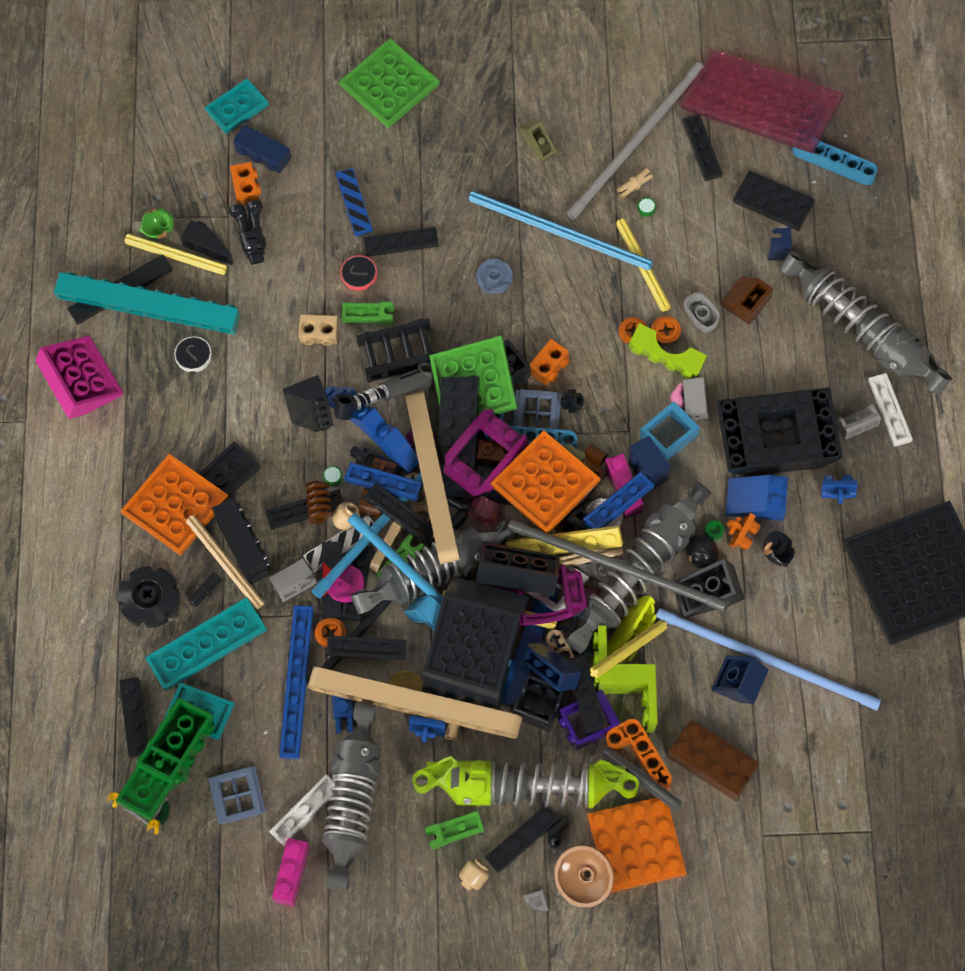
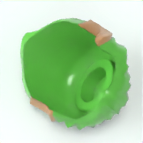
[139,207,174,239]

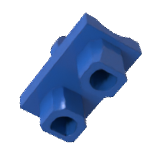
[821,475,858,504]
[409,715,446,743]

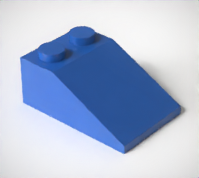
[726,475,788,521]

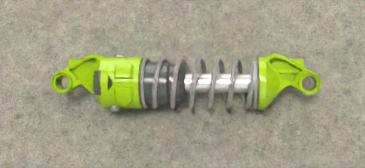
[413,756,639,808]

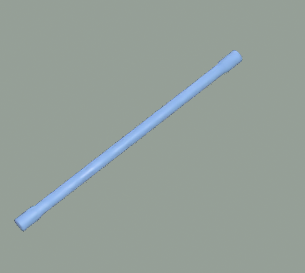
[656,608,881,711]

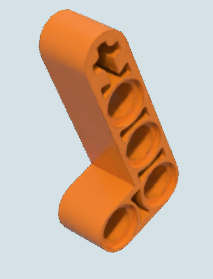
[606,719,672,791]

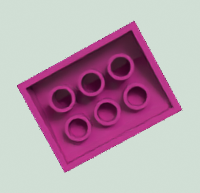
[35,336,123,419]

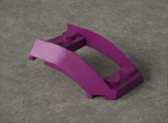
[443,409,529,496]
[499,565,587,625]

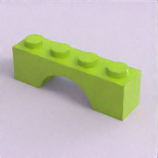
[628,323,707,379]

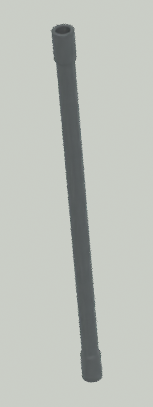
[508,519,729,612]

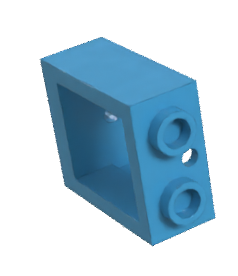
[640,401,700,461]

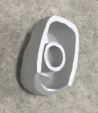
[683,292,720,333]

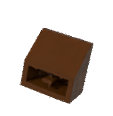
[719,276,773,325]

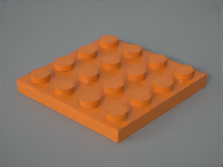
[490,431,600,533]
[120,454,229,556]
[587,798,687,893]

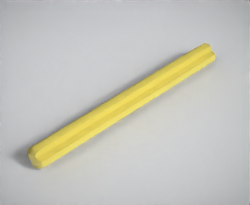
[616,218,671,312]
[125,234,227,275]
[590,620,667,678]

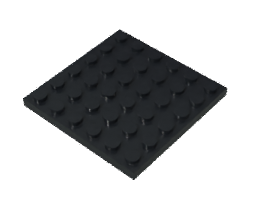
[842,501,965,646]

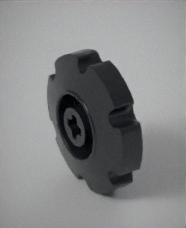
[117,566,181,628]

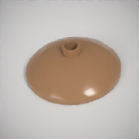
[554,845,614,907]

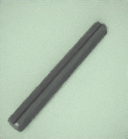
[602,747,682,811]

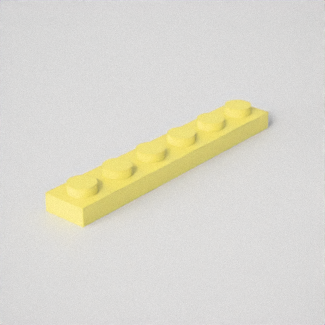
[505,526,623,555]

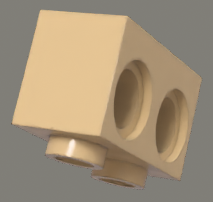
[298,315,339,346]

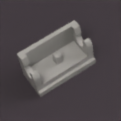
[683,377,709,420]
[836,404,881,440]
[269,559,316,602]

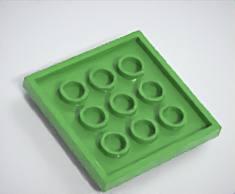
[339,38,440,129]
[429,336,518,416]

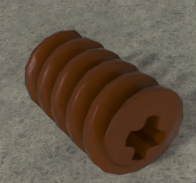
[305,481,332,524]

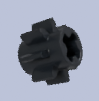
[560,389,584,413]

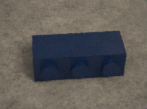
[233,125,292,173]
[522,642,582,692]

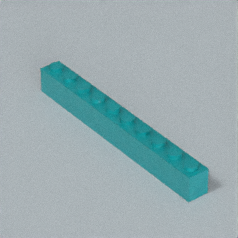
[54,272,240,335]

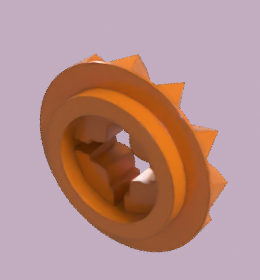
[651,316,681,345]
[619,317,648,344]
[315,618,346,648]

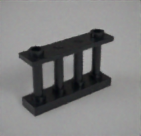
[356,318,438,383]

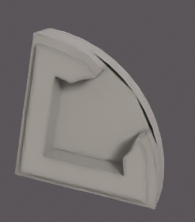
[523,889,549,911]

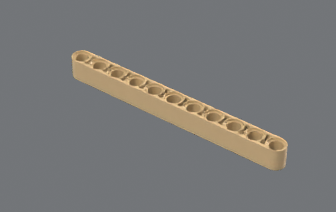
[405,391,460,564]
[308,667,522,738]

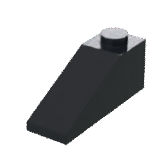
[181,220,234,265]

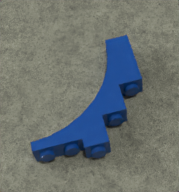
[325,386,419,473]

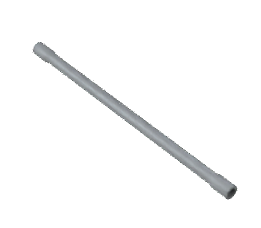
[567,62,705,220]

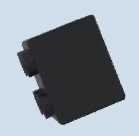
[512,674,565,733]

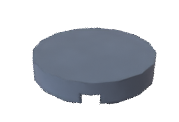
[476,259,513,294]

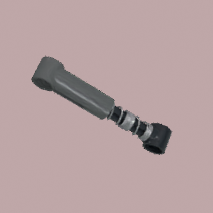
[335,362,435,420]

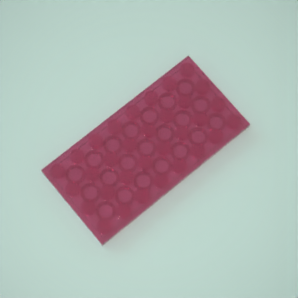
[681,50,844,154]

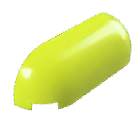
[607,596,657,664]

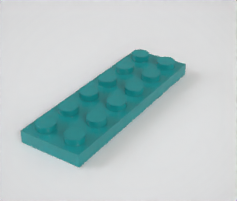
[145,597,267,691]

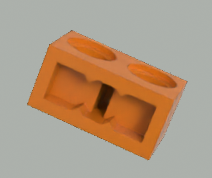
[230,162,262,205]
[529,339,570,386]

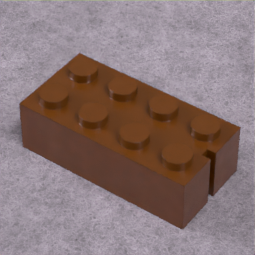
[668,719,759,801]

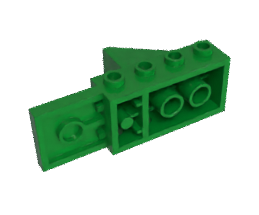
[115,698,215,821]

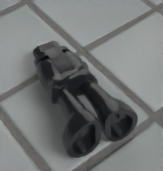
[229,200,267,265]

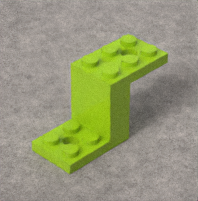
[592,625,657,733]

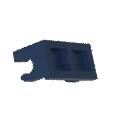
[768,226,792,260]

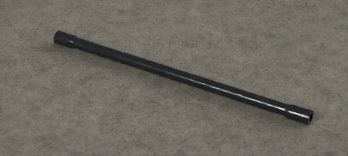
[307,510,467,684]

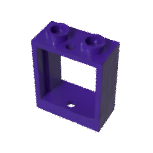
[558,690,620,750]

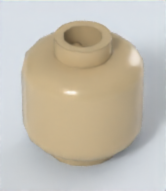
[331,502,360,531]
[459,859,489,891]

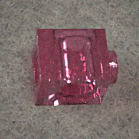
[467,496,501,526]

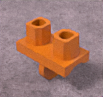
[726,513,761,550]

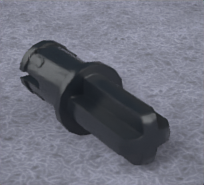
[188,572,222,607]

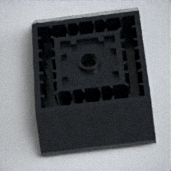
[716,387,843,477]

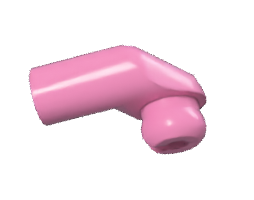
[670,383,685,410]

